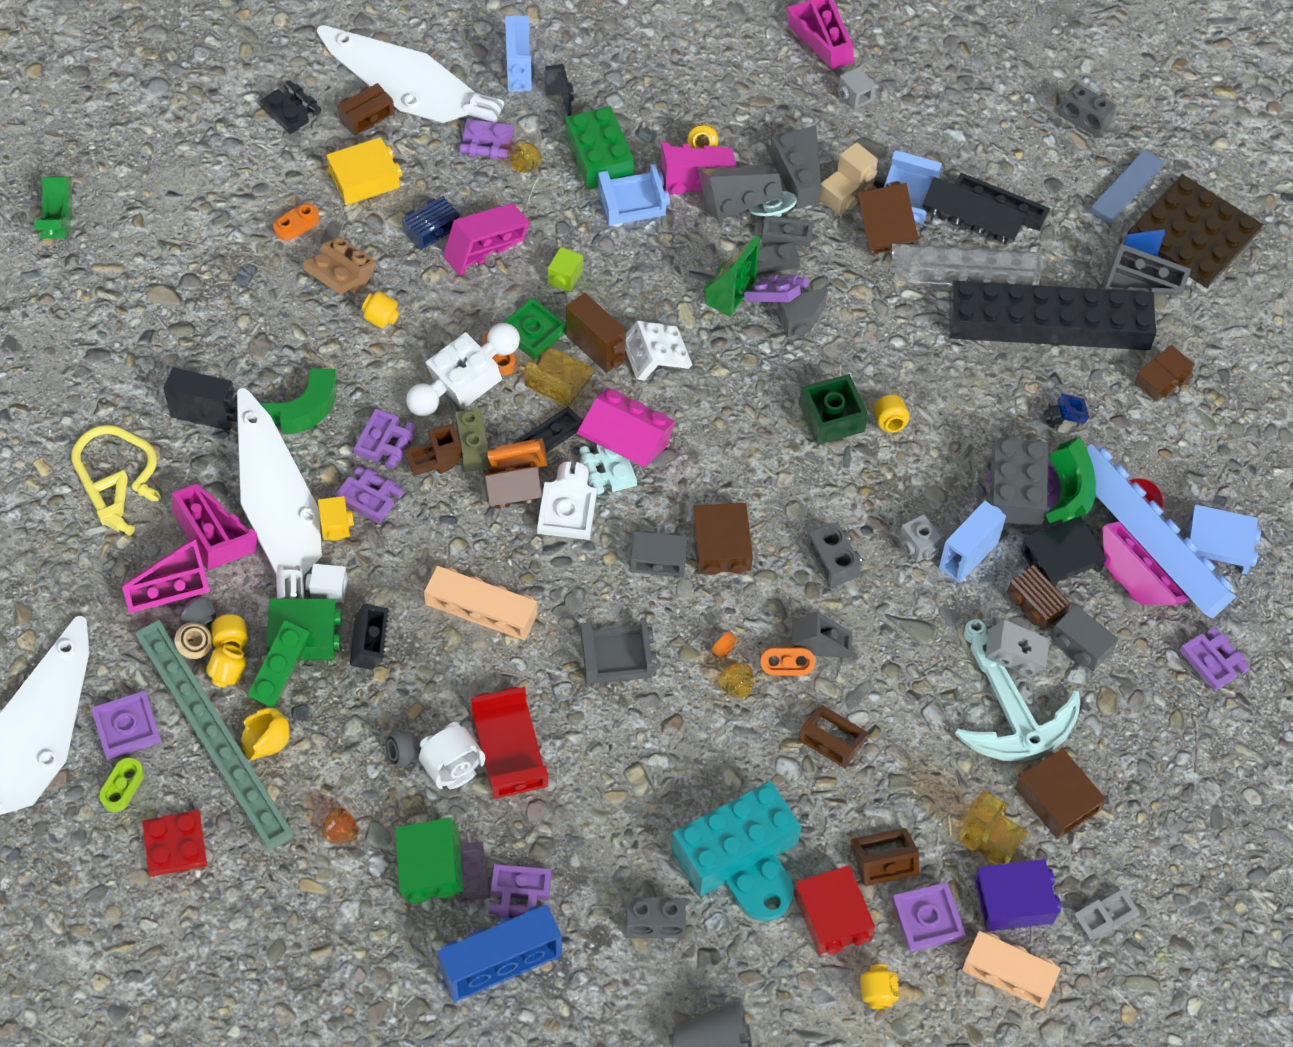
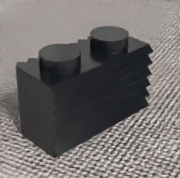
[350,604,390,670]

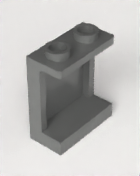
[581,618,657,684]

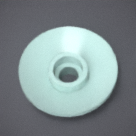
[749,191,797,217]

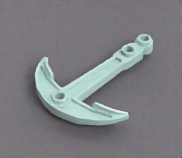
[955,619,1080,761]

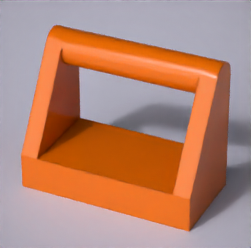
[487,438,547,468]

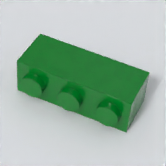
[247,620,313,708]

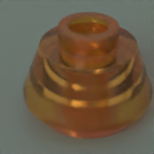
[322,807,359,845]

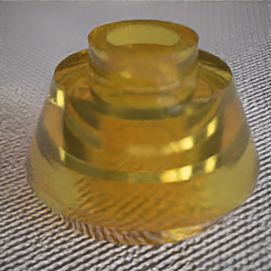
[510,141,542,173]
[718,663,754,699]

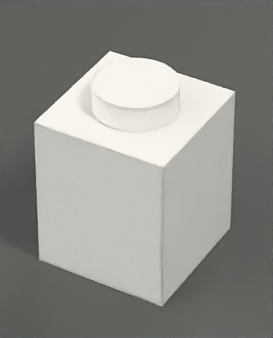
[306,564,348,603]

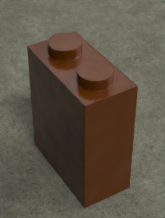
[858,181,919,255]
[566,293,626,373]
[692,502,753,575]
[1015,748,1106,840]

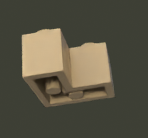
[819,142,878,216]

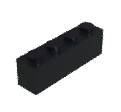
[922,177,1025,245]

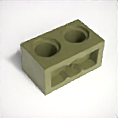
[455,408,490,472]

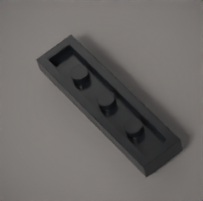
[954,172,1050,231]

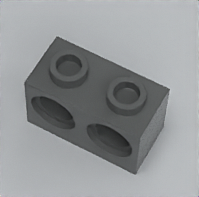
[1058,83,1116,138]
[807,522,862,588]
[626,897,686,939]

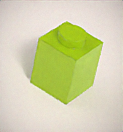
[548,247,583,292]

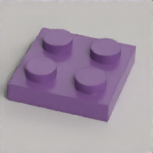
[91,691,162,760]
[891,882,966,953]

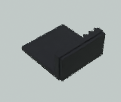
[545,64,574,116]

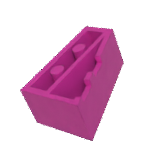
[786,0,854,70]
[660,142,737,195]
[443,203,530,276]
[172,484,257,571]
[122,536,210,613]

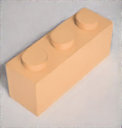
[962,931,1061,1008]

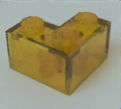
[958,789,1029,865]

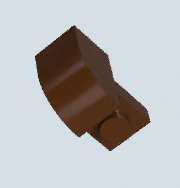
[405,424,462,477]

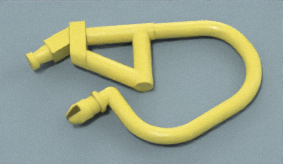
[71,425,161,536]

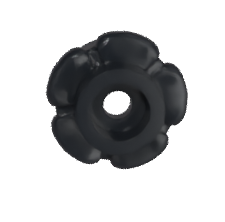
[1044,404,1063,429]

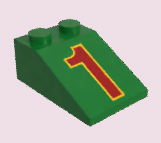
[704,235,761,317]

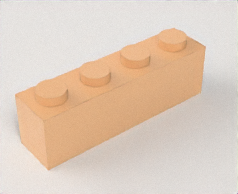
[424,566,538,641]

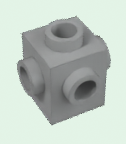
[899,514,942,563]

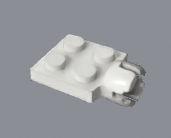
[537,461,597,540]

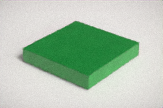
[502,297,566,360]

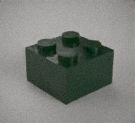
[799,374,868,445]

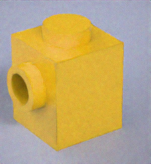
[318,496,354,541]

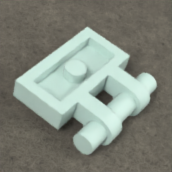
[579,444,637,495]

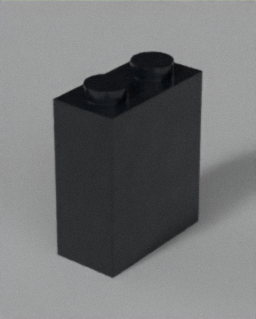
[163,367,238,431]

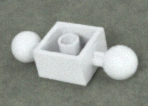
[406,323,520,416]

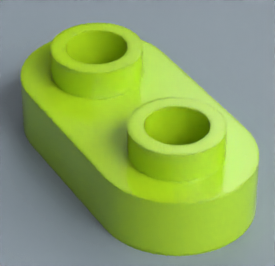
[99,758,144,812]

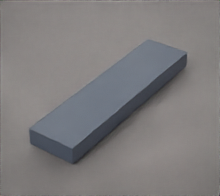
[1090,149,1164,224]

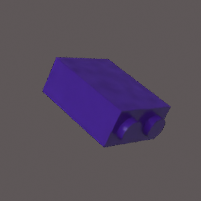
[974,859,1061,932]

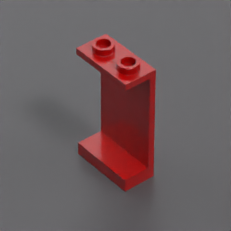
[470,686,548,799]

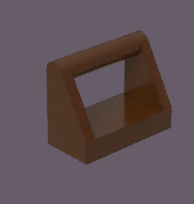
[799,705,870,769]
[851,828,920,886]

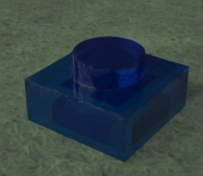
[1057,394,1089,424]

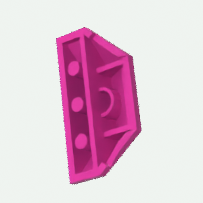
[1102,522,1190,605]

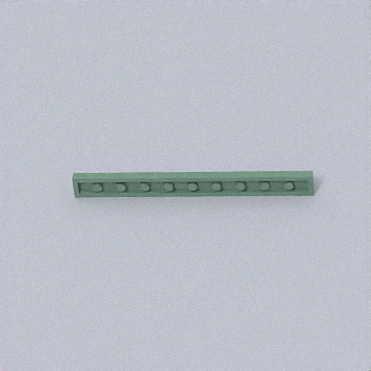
[135,620,294,851]

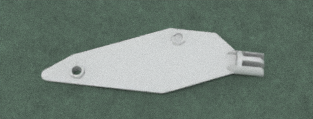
[317,25,505,123]
[237,388,322,599]
[0,616,89,815]

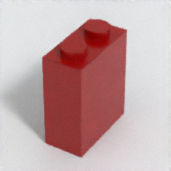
[794,865,875,955]

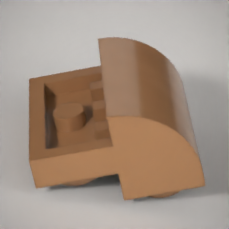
[303,236,376,294]

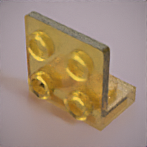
[524,348,594,407]

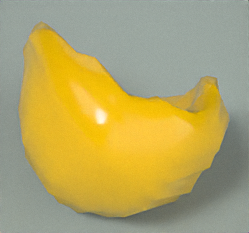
[241,708,290,760]

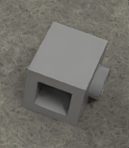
[838,67,876,110]

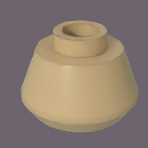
[174,622,212,659]

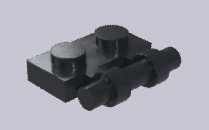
[259,80,321,134]

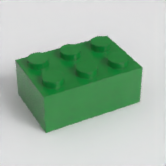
[565,106,634,190]

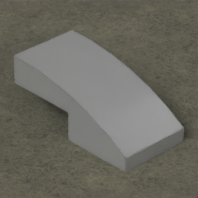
[1074,888,1140,940]

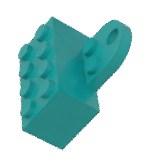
[671,781,801,921]

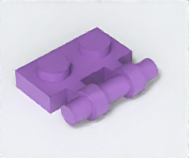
[460,119,514,160]
[744,275,808,302]
[353,409,416,469]
[335,466,404,524]
[1180,627,1250,692]
[489,864,552,918]

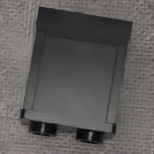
[1020,516,1107,587]

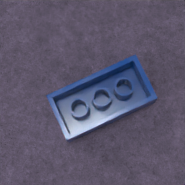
[437,904,562,1003]

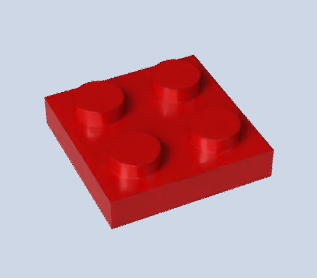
[142,810,208,877]

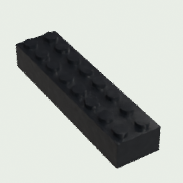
[949,280,1156,351]

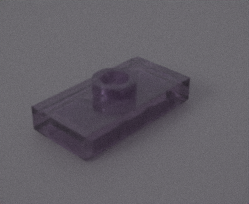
[460,841,490,902]

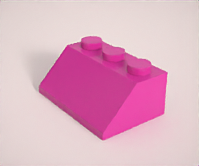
[577,388,675,467]

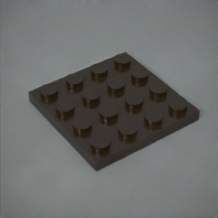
[1127,174,1263,289]

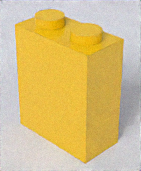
[326,137,402,205]

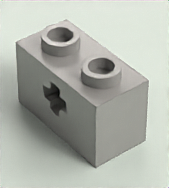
[985,619,1050,677]

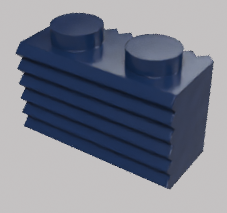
[402,196,460,250]

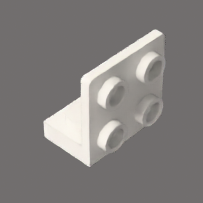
[625,321,692,380]

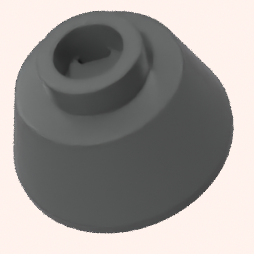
[180,597,216,630]
[385,730,421,768]

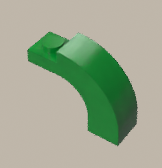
[34,176,72,239]
[260,369,338,435]
[1045,437,1096,523]

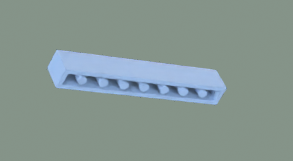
[1086,444,1236,618]

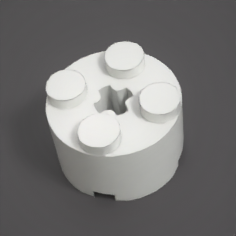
[419,722,485,789]

